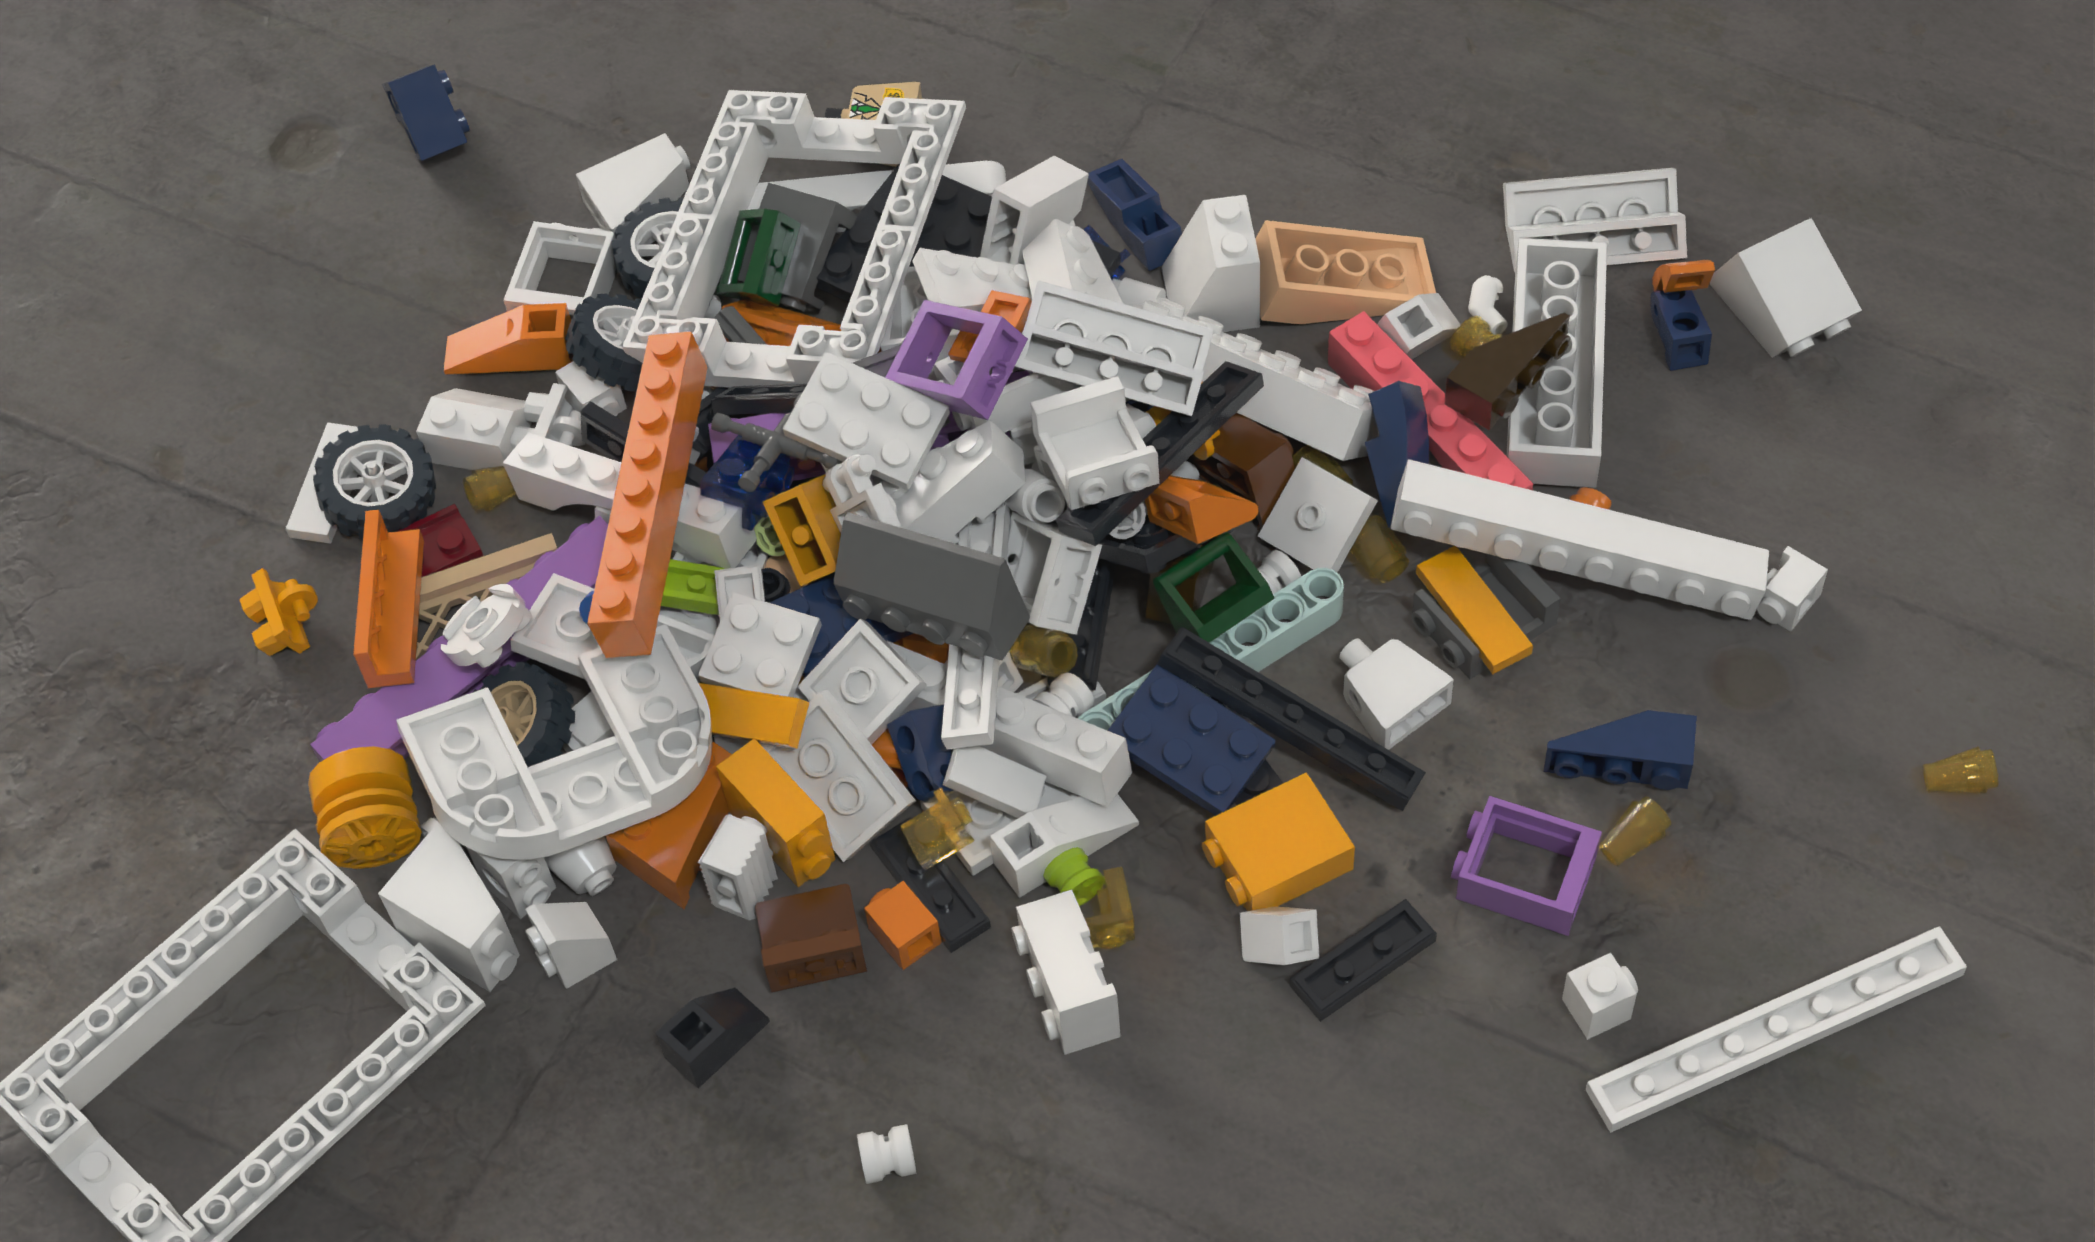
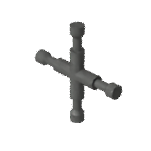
[711,393,843,492]

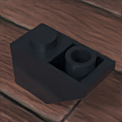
[655,988,770,1088]

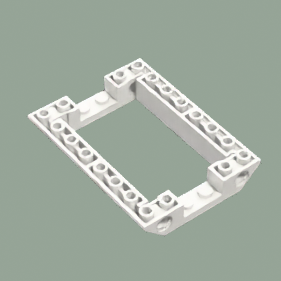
[622,90,966,388]
[0,829,486,1242]

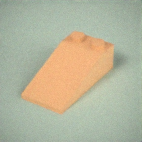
[1255,220,1436,324]

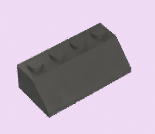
[834,512,1030,661]

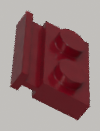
[396,503,483,578]

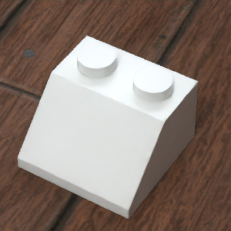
[416,388,532,477]

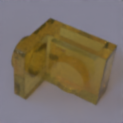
[900,787,975,870]
[1085,867,1135,949]

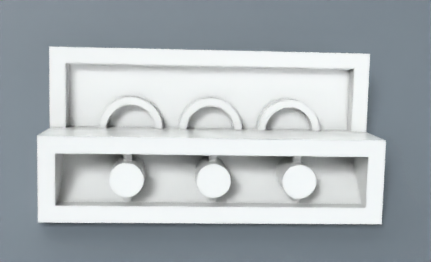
[1503,168,1687,272]
[1015,280,1214,416]

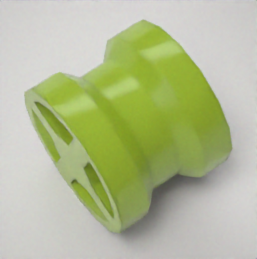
[1043,847,1105,906]

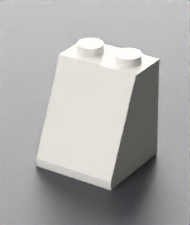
[1162,195,1260,332]
[1710,218,1862,358]
[378,822,520,992]

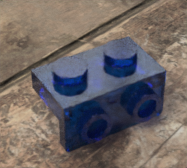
[700,435,794,531]

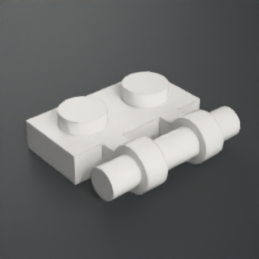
[823,454,901,533]

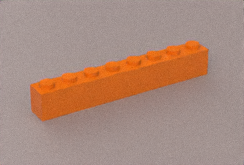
[587,332,708,658]

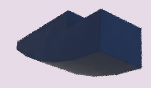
[1087,159,1182,271]
[1365,381,1429,528]

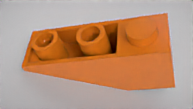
[444,303,574,374]

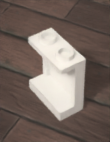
[1030,376,1159,510]

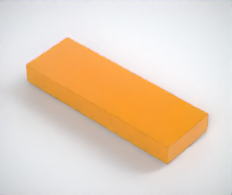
[1416,546,1533,674]
[699,683,809,749]

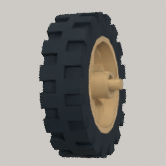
[472,662,575,767]

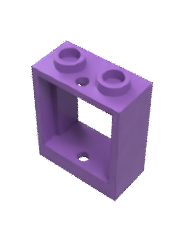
[885,300,1028,420]
[1451,796,1602,936]

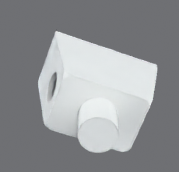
[1340,638,1454,750]

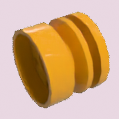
[308,746,422,869]

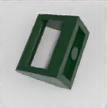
[717,208,801,306]
[1153,532,1275,643]

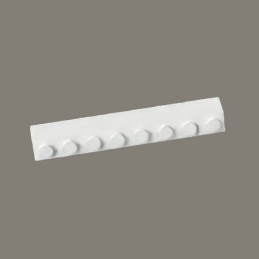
[1391,459,1769,620]

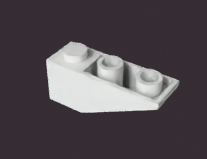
[990,794,1139,898]

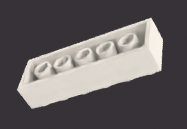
[1507,238,1607,488]
[1129,299,1379,461]

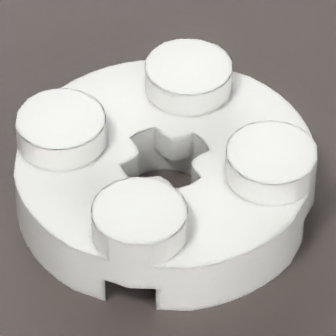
[441,584,532,668]

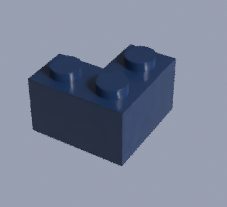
[382,64,470,161]

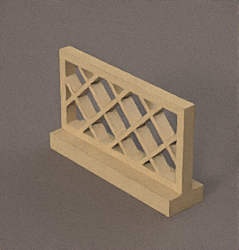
[416,533,557,660]

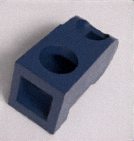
[1650,290,1712,371]
[887,704,954,803]

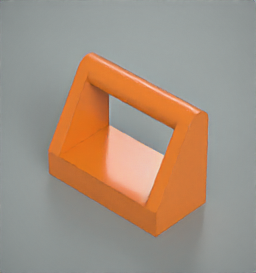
[1145,475,1258,544]

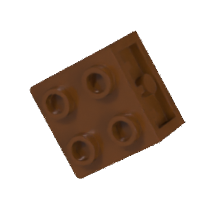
[755,884,867,992]

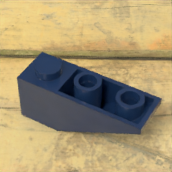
[1543,710,1697,790]

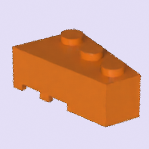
[605,741,732,909]

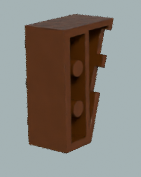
[1186,413,1295,532]

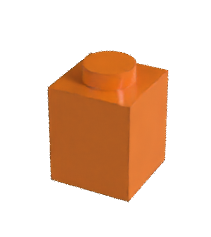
[864,881,942,970]

